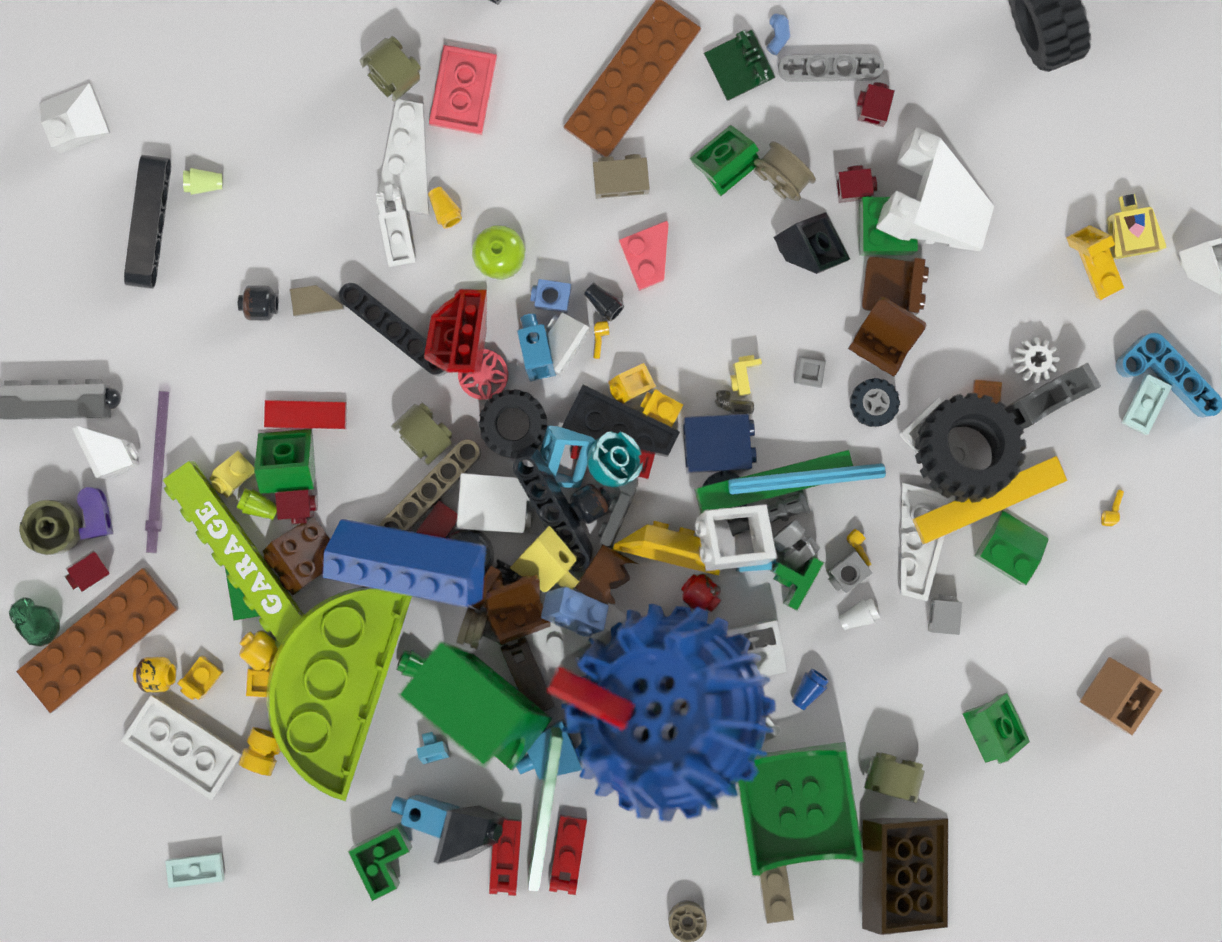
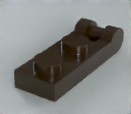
[500,637,555,711]

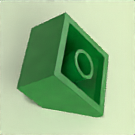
[254,429,315,494]
[974,510,1049,585]

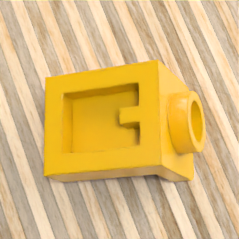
[608,363,656,404]
[640,389,683,427]
[177,656,223,700]

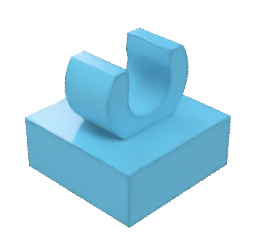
[416,732,449,764]

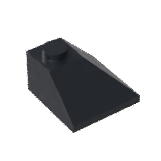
[773,212,851,274]
[434,805,505,864]

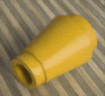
[428,187,462,229]

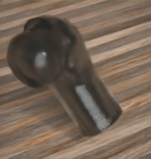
[714,390,754,414]

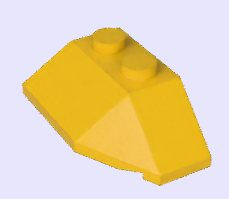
[613,521,720,576]

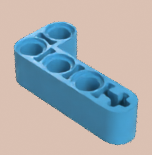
[1115,333,1222,418]

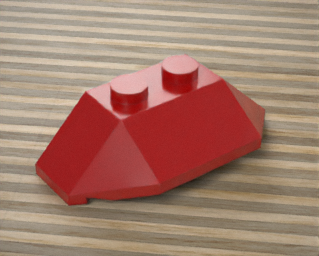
[424,289,487,373]

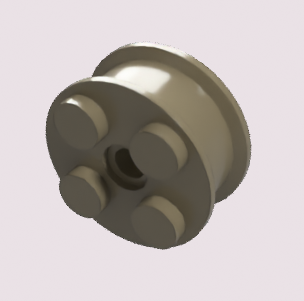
[754,141,816,201]

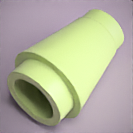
[183,168,223,195]

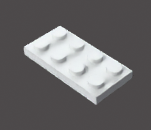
[121,695,242,800]

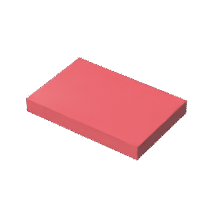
[429,45,497,135]

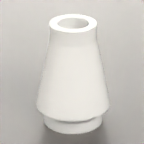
[838,598,881,631]

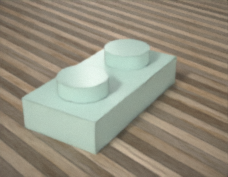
[1121,374,1172,435]
[165,853,225,888]

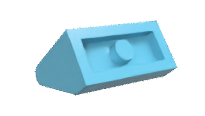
[540,426,595,488]

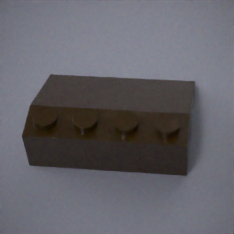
[862,818,948,935]

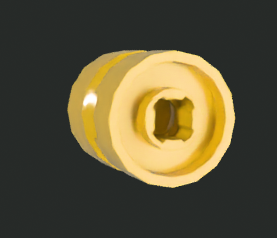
[238,727,281,776]

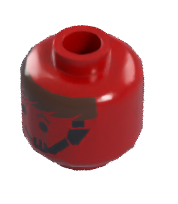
[681,574,722,612]

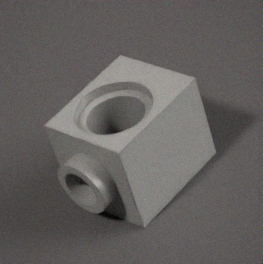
[827,551,872,593]
[928,594,962,635]

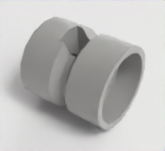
[773,519,820,570]

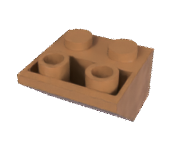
[1079,657,1163,736]

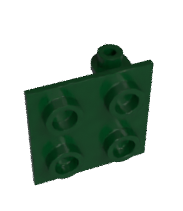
[704,30,776,101]

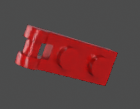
[549,815,587,895]
[489,818,522,896]

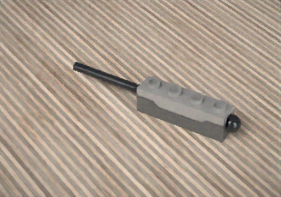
[0,379,121,420]

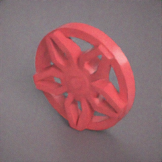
[458,349,509,400]

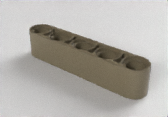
[379,439,481,531]

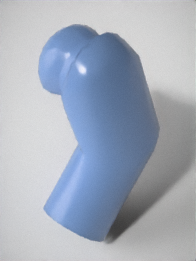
[766,14,790,56]

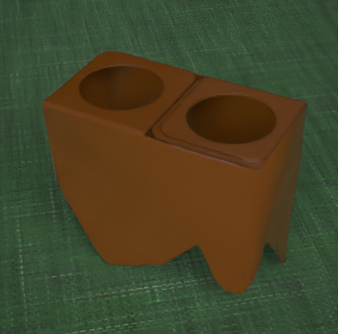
[575,545,640,612]

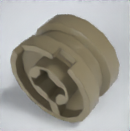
[456,607,488,650]
[668,900,707,942]

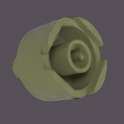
[359,36,421,102]
[391,402,452,465]
[19,500,83,555]
[864,752,925,803]

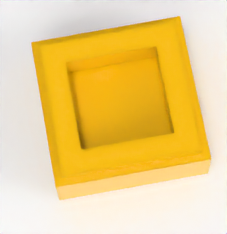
[246,668,270,697]

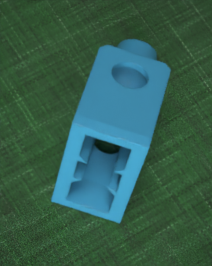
[517,314,556,382]
[516,719,583,780]
[391,794,460,838]

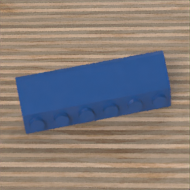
[323,519,486,607]

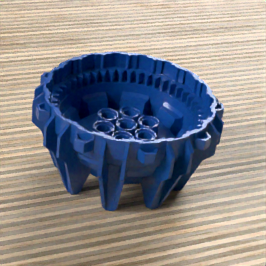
[561,603,776,822]

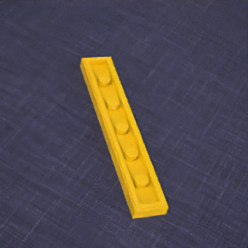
[912,456,1068,544]

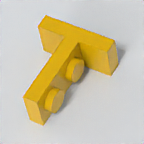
[1066,225,1124,300]

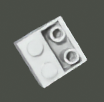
[727,619,787,676]

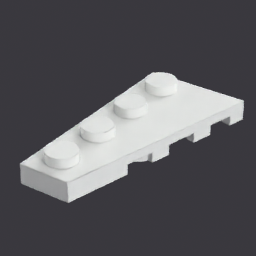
[900,483,955,601]

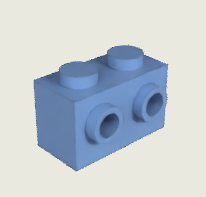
[541,587,609,637]

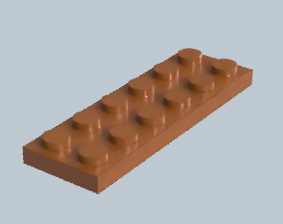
[563,0,701,157]
[16,568,178,713]

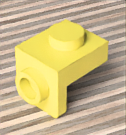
[730,355,762,397]
[209,451,255,498]

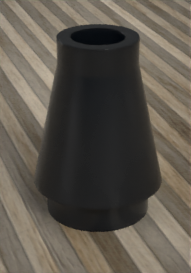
[584,283,624,322]

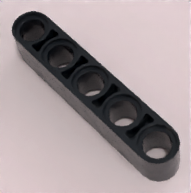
[124,155,171,289]
[339,283,447,376]
[513,447,593,572]

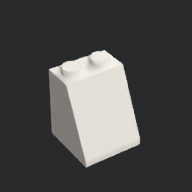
[457,473,532,533]

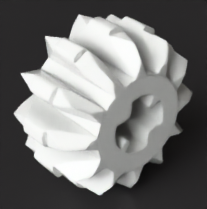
[1012,337,1060,383]

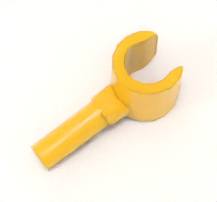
[593,321,610,359]
[1101,490,1124,526]
[847,529,871,566]

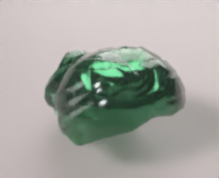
[9,597,60,647]

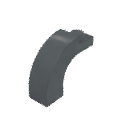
[1004,363,1101,429]

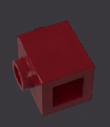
[856,82,895,127]
[836,165,877,203]
[275,490,318,524]
[64,550,110,592]

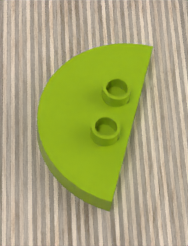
[267,586,412,801]

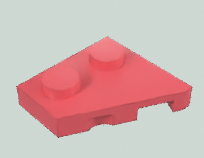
[619,221,668,291]

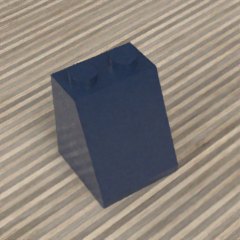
[682,414,757,473]

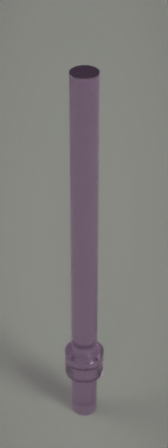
[145,391,170,553]

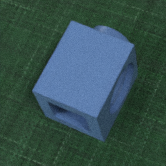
[530,279,571,313]

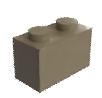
[593,154,650,199]
[759,866,794,924]

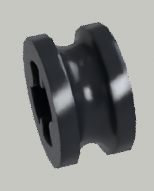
[495,559,516,582]

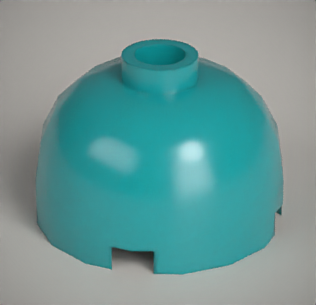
[587,431,643,487]

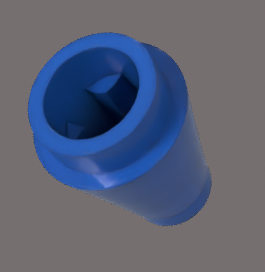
[792,668,829,710]

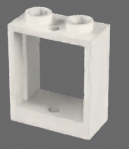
[695,505,777,571]

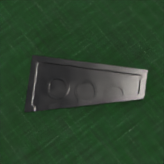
[562,384,680,457]

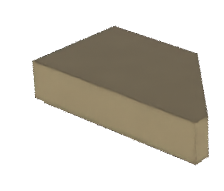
[290,285,344,317]

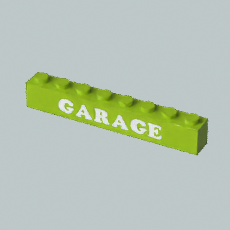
[163,461,304,648]

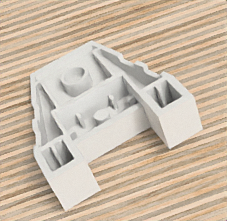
[876,127,994,251]

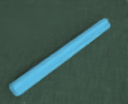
[728,463,886,494]

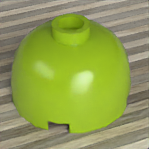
[472,225,526,280]

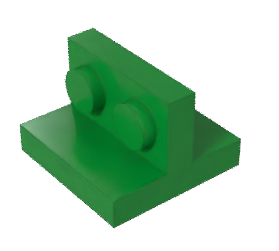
[690,125,760,196]
[770,557,824,611]
[962,693,1030,764]

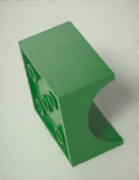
[399,641,553,771]
[738,742,864,876]

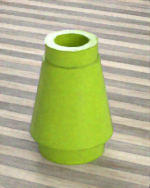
[236,488,277,520]

